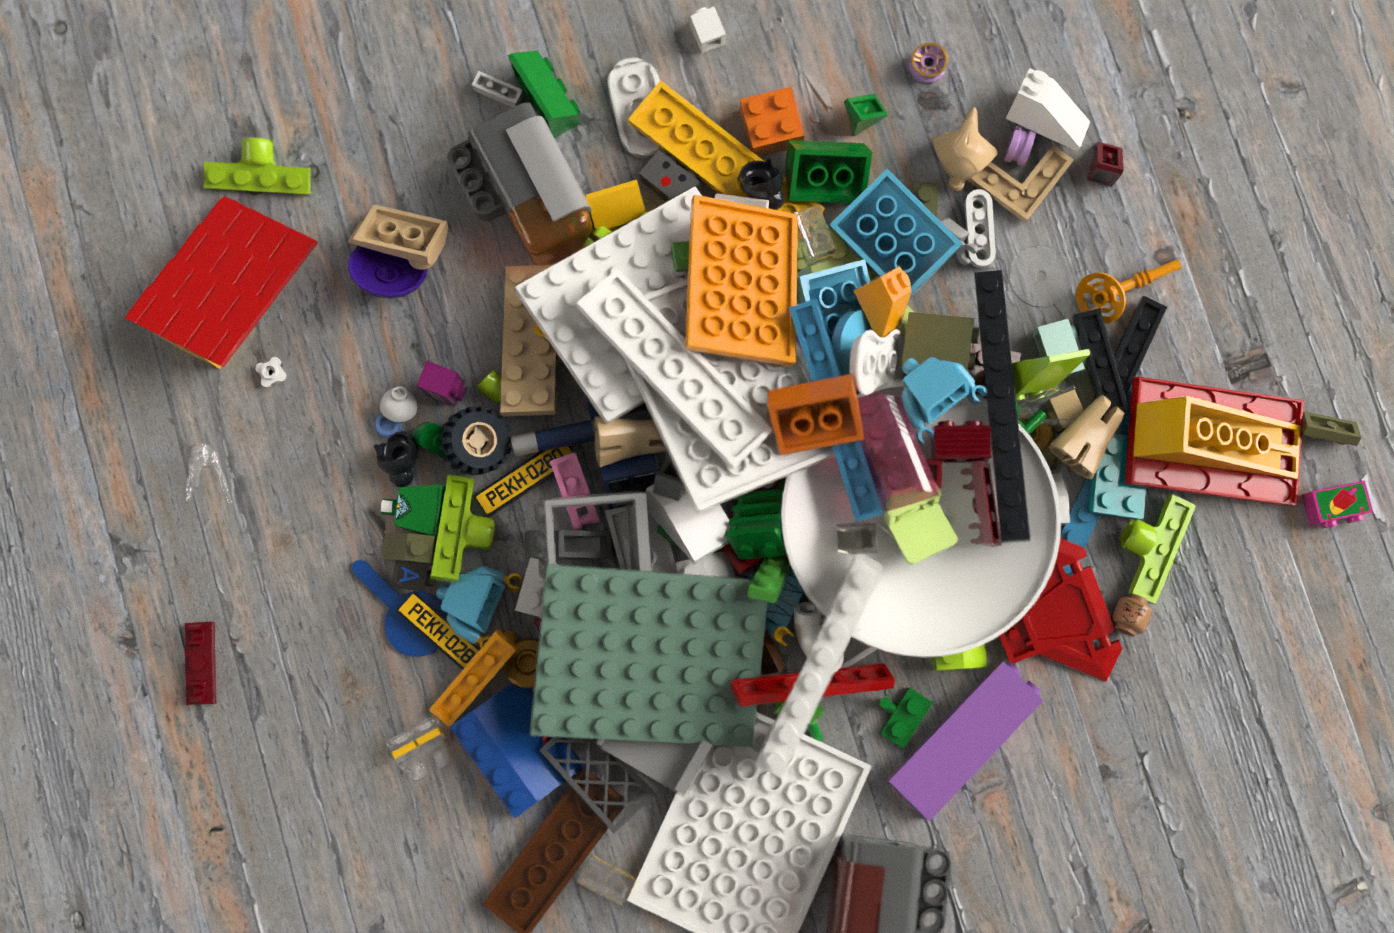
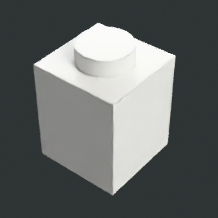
[690,7,726,53]

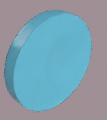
[831,310,873,376]

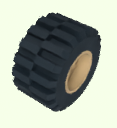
[439,406,512,476]

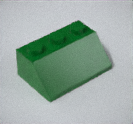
[508,50,581,138]
[785,140,873,203]

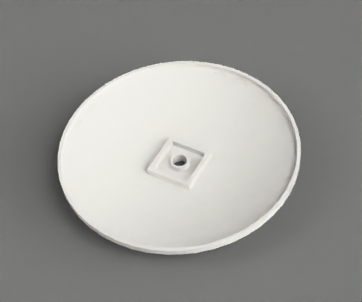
[781,382,1061,657]

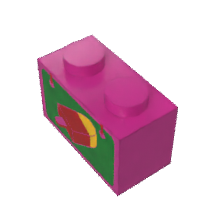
[1302,480,1373,529]

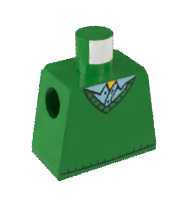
[381,484,445,537]

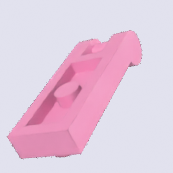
[550,452,601,530]

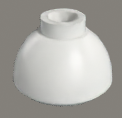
[380,386,418,422]

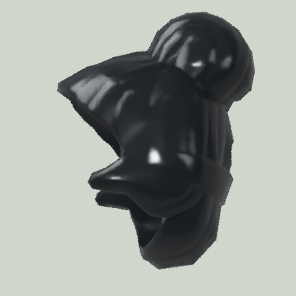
[737,158,784,210]
[374,431,419,487]

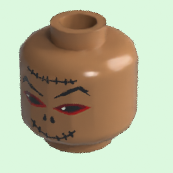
[1111,594,1153,637]

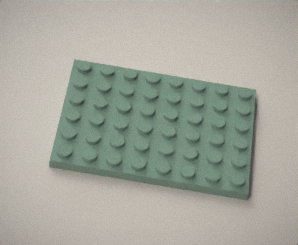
[530,563,768,747]

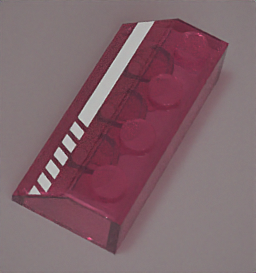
[858,392,940,512]

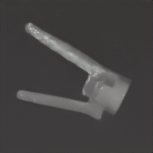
[1017,385,1076,425]
[186,444,233,505]

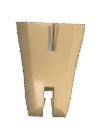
[1048,395,1125,479]
[595,417,667,467]

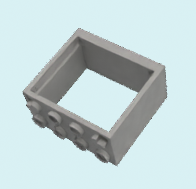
[534,491,651,603]

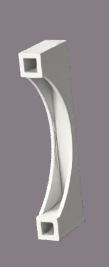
[756,552,883,778]

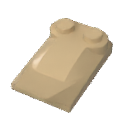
[347,204,448,270]

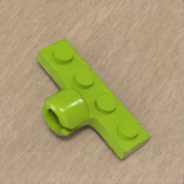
[204,137,311,194]
[430,474,495,583]
[1120,494,1196,604]

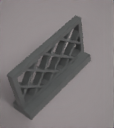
[539,737,664,834]

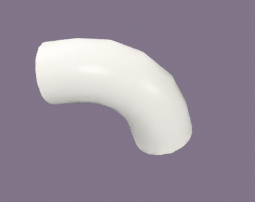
[794,602,844,673]

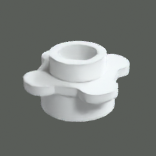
[256,357,286,388]

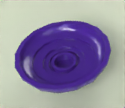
[348,246,428,299]

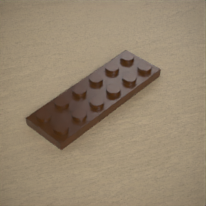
[482,767,628,933]

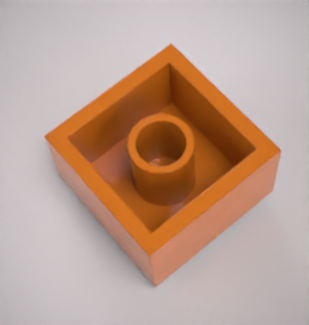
[739,87,804,157]

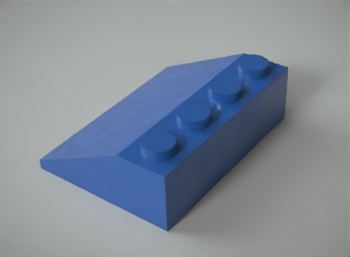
[450,684,585,818]

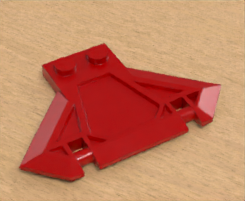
[999,538,1122,682]

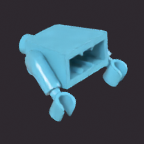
[902,357,987,444]

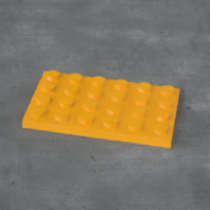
[685,195,798,367]

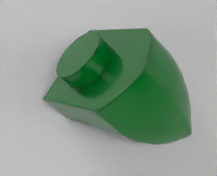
[413,421,445,458]

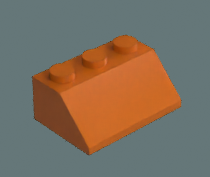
[768,374,864,455]

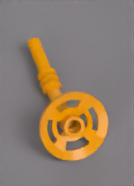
[1075,259,1181,324]

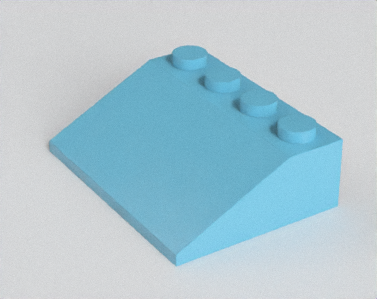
[829,169,963,299]
[796,259,870,345]

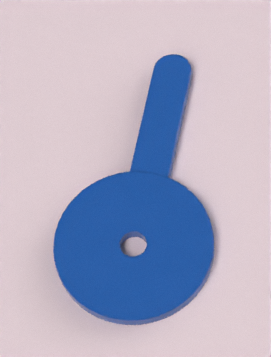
[352,560,447,657]

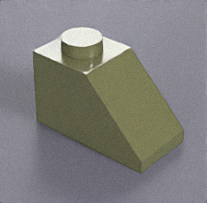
[382,533,437,565]

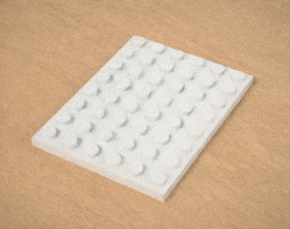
[515,187,702,424]
[625,279,835,513]
[627,712,872,933]

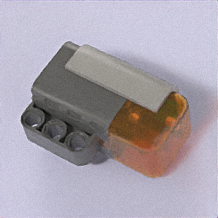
[447,102,595,266]

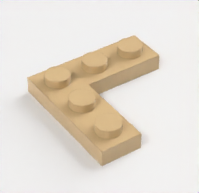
[966,145,1074,223]

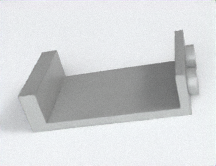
[596,739,712,797]

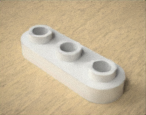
[964,189,996,269]

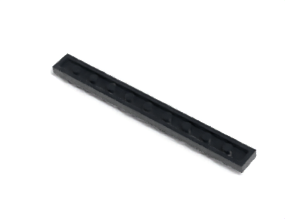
[974,270,1031,543]

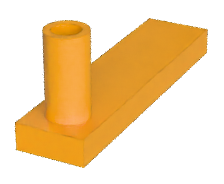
[429,629,519,728]

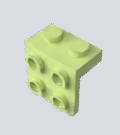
[883,484,958,565]

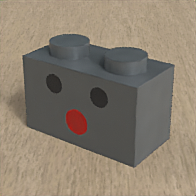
[639,150,700,202]

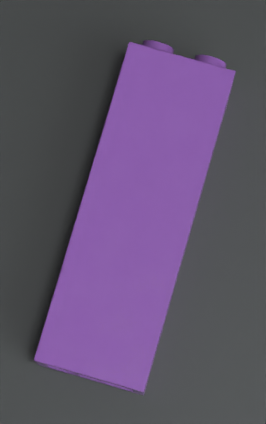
[885,661,1044,821]

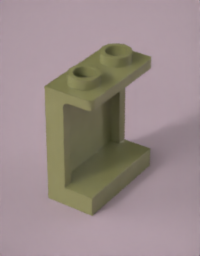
[901,312,979,373]

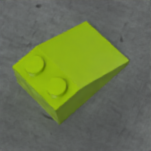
[1012,349,1090,401]

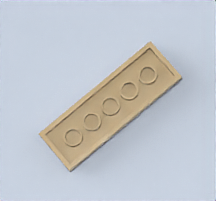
[500,264,558,417]

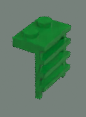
[725,488,787,559]

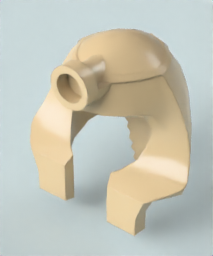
[932,107,998,191]

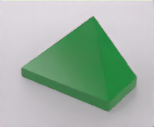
[844,94,888,136]

